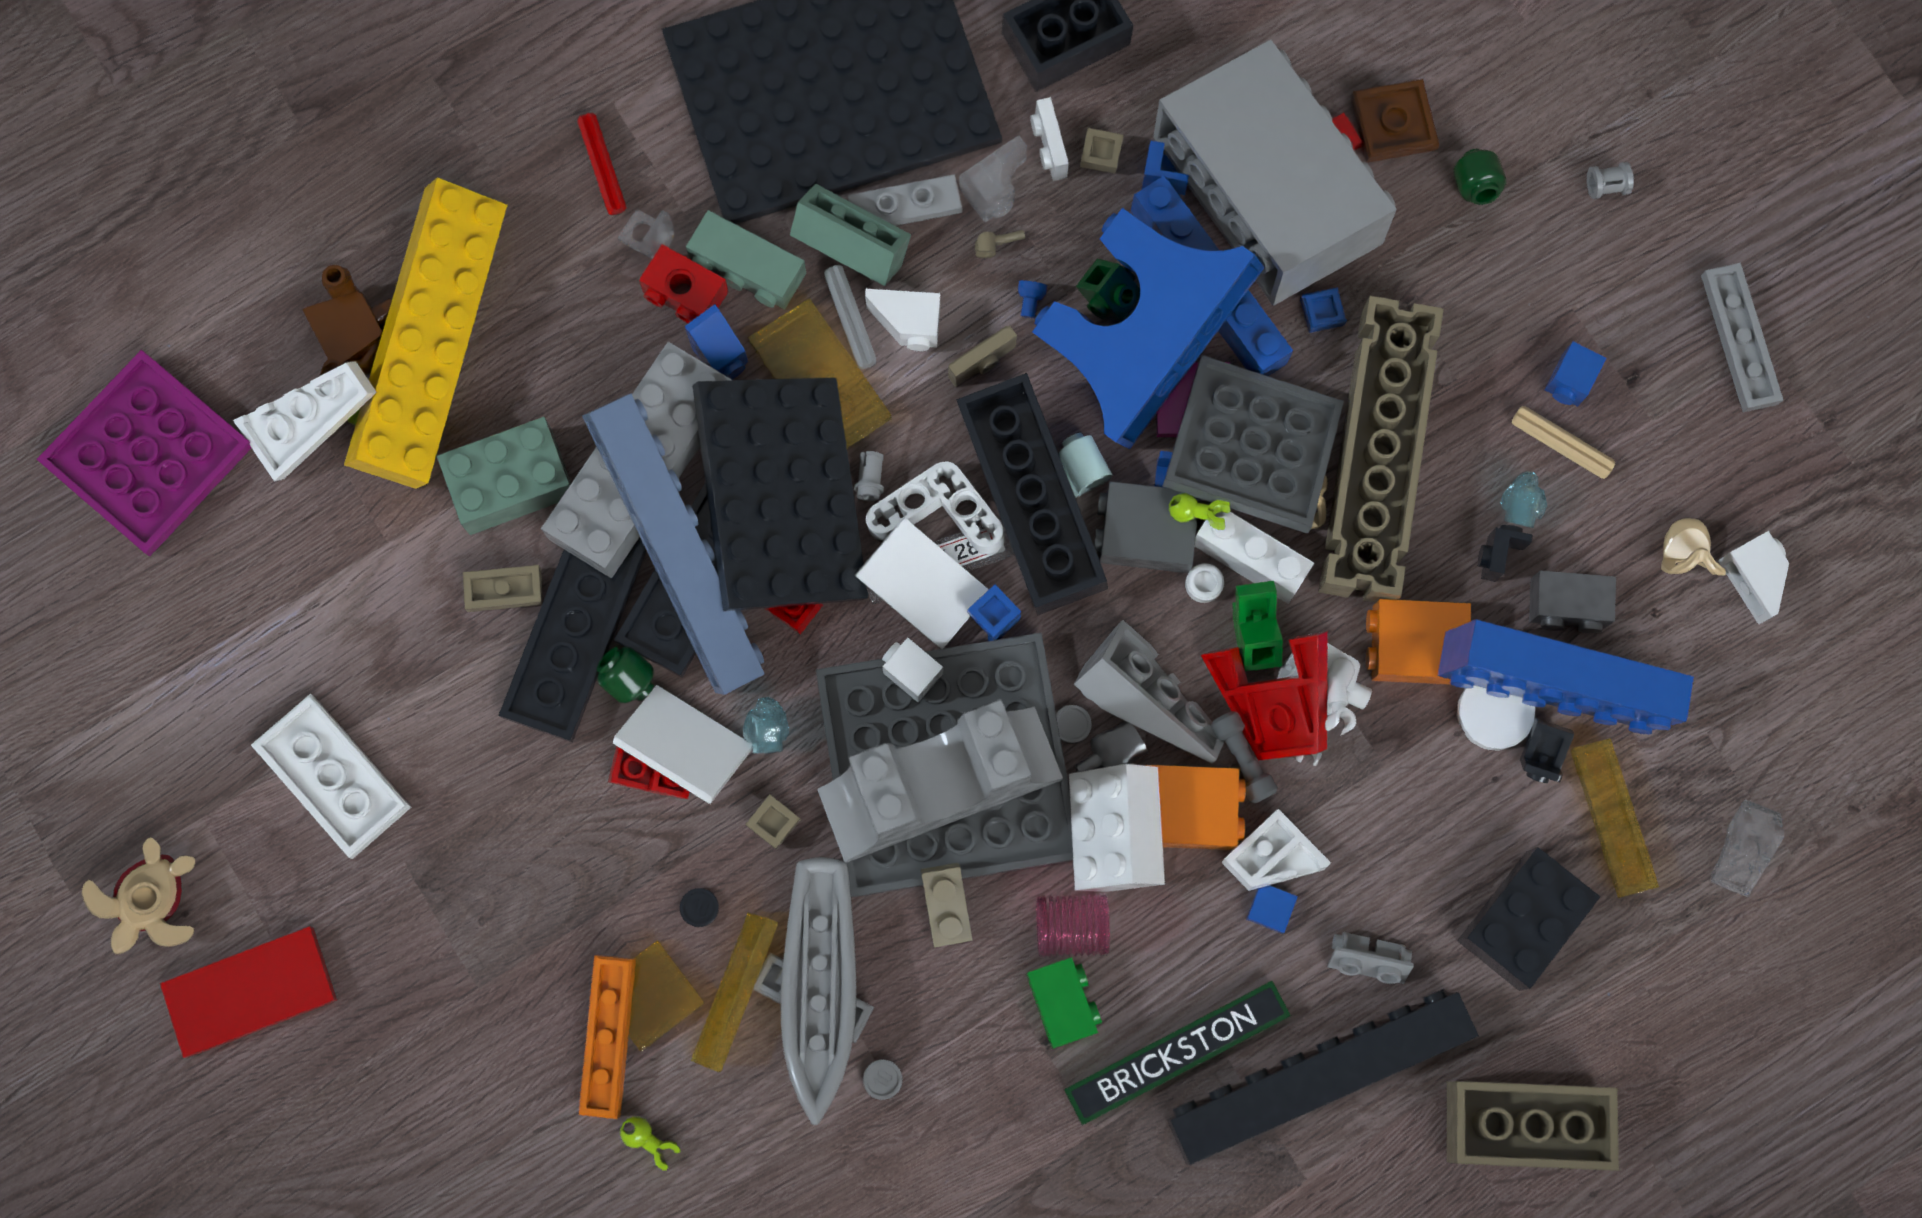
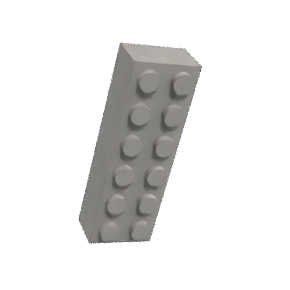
[541,342,731,578]

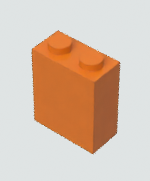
[1366,599,1471,685]
[1146,765,1246,850]

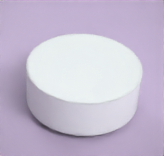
[1185,563,1224,603]

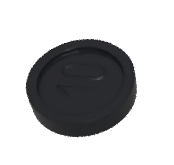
[680,888,719,928]

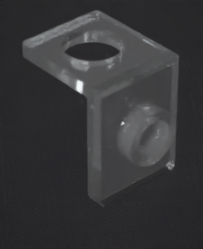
[618,209,674,259]

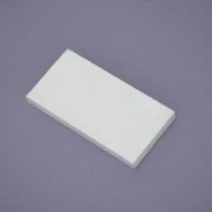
[251,694,411,859]

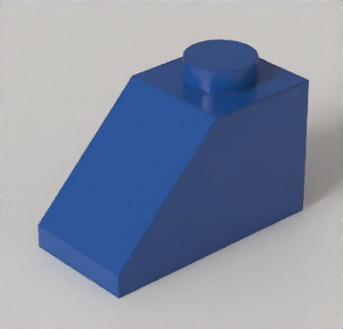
[685,305,748,380]

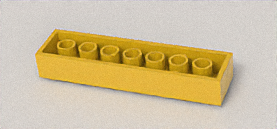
[344,177,507,489]

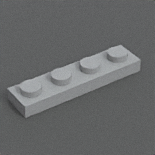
[1701,263,1783,412]

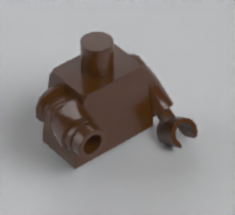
[302,265,392,376]

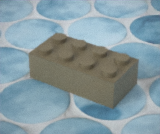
[1447,1081,1619,1170]

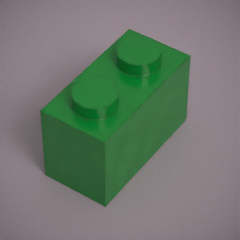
[1026,957,1102,1049]

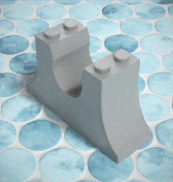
[817,699,1063,863]

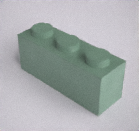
[790,184,911,286]
[686,210,806,310]

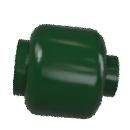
[1453,149,1506,205]
[596,647,654,703]

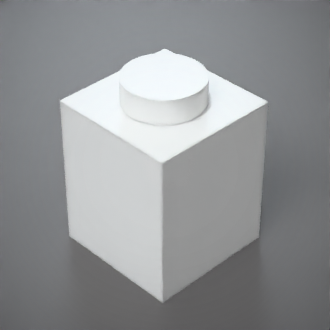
[882,638,943,703]

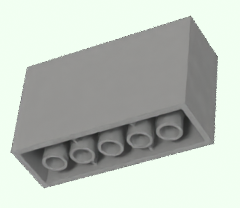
[1153,40,1397,306]

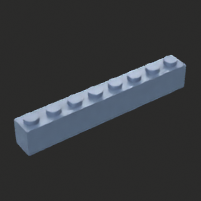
[582,394,765,695]

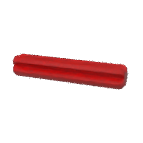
[577,113,627,215]

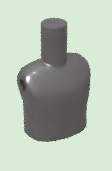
[1075,721,1148,772]

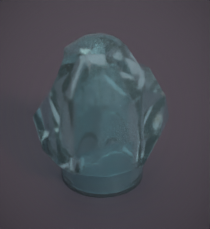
[1500,471,1547,528]
[743,697,789,754]

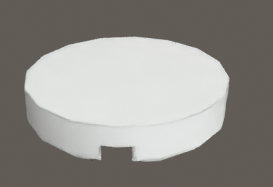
[1457,685,1535,751]

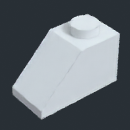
[865,289,940,351]
[1718,531,1789,625]

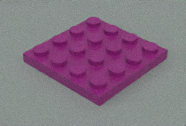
[36,350,251,557]

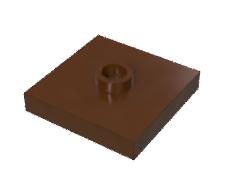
[1351,79,1440,163]

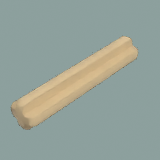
[1512,406,1616,479]

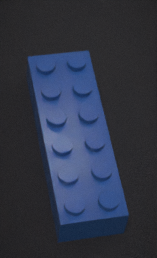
[1438,619,1694,734]

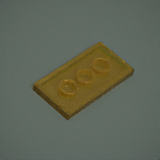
[748,298,892,448]

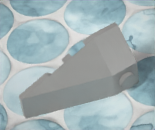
[1074,620,1225,763]

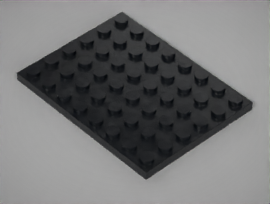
[662,0,1002,224]

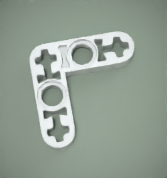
[866,461,1005,554]

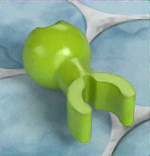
[1169,493,1230,530]
[620,1116,680,1170]

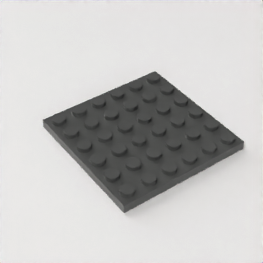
[816,633,1073,898]

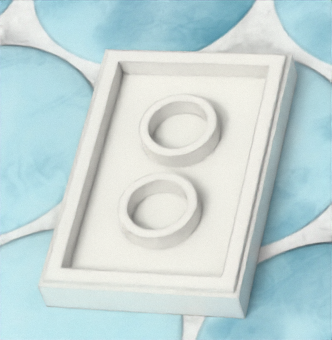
[855,518,989,649]
[613,685,753,804]

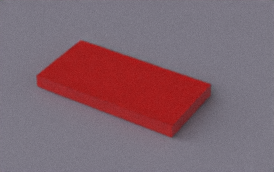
[160,926,337,1058]

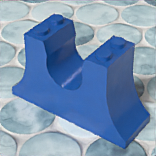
[1032,208,1265,449]

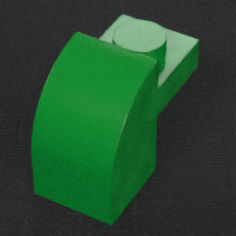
[1232,580,1283,672]

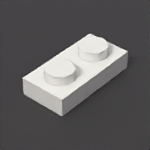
[1030,97,1069,181]

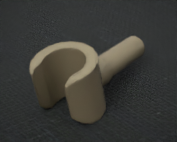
[975,230,1025,258]

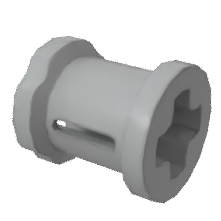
[1587,162,1634,199]

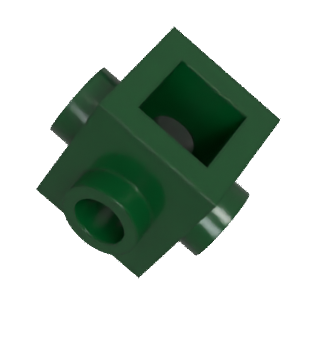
[1075,258,1140,321]

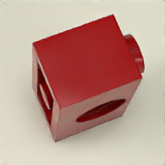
[639,244,729,324]

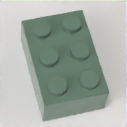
[437,417,571,535]

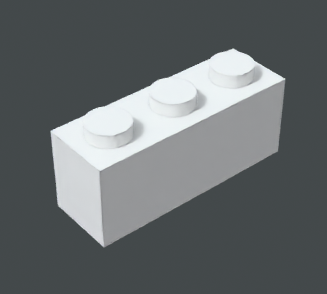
[1195,512,1314,604]

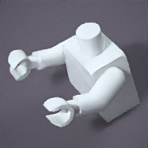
[1277,633,1372,766]

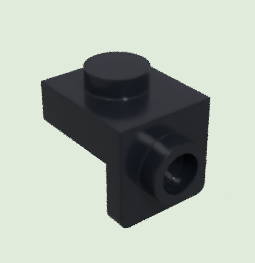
[1477,525,1533,582]
[1520,718,1574,783]

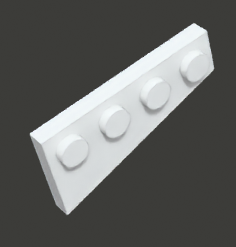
[233,361,377,481]

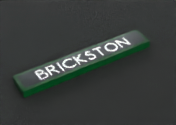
[1063,981,1291,1126]

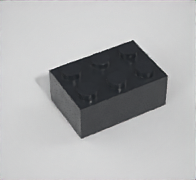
[1002,0,1134,92]
[1457,847,1601,991]

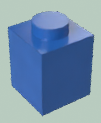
[1545,341,1606,407]

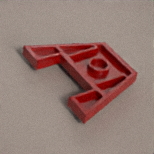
[1201,631,1328,761]

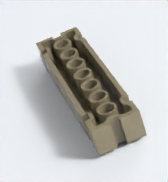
[1318,296,1444,603]

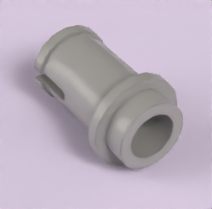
[854,451,884,501]

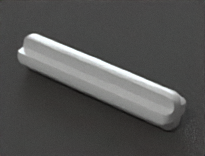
[824,265,876,369]

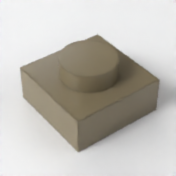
[1080,128,1123,174]
[745,794,801,850]

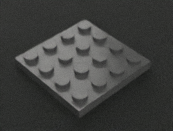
[1163,355,1344,533]

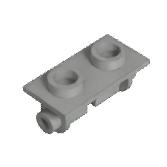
[1327,932,1414,984]

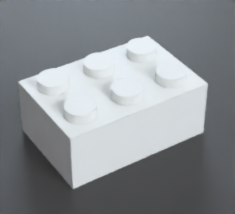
[1069,764,1165,892]

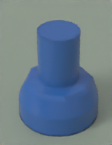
[1018,280,1048,319]

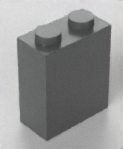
[1094,482,1199,573]

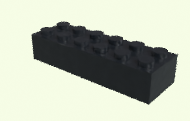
[956,373,1108,616]

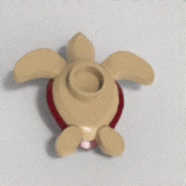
[82,838,195,954]

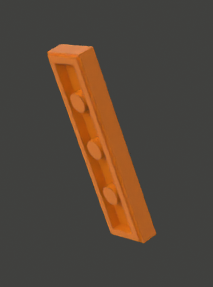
[578,955,636,1119]

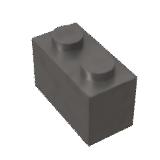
[1529,570,1616,633]

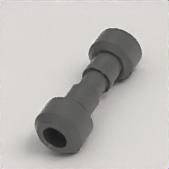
[1211,711,1278,803]

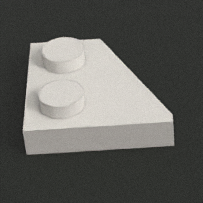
[1222,809,1331,891]

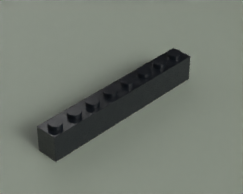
[1167,988,1479,1165]

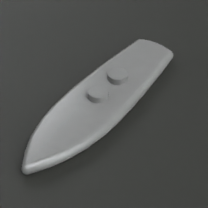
[781,857,856,1125]

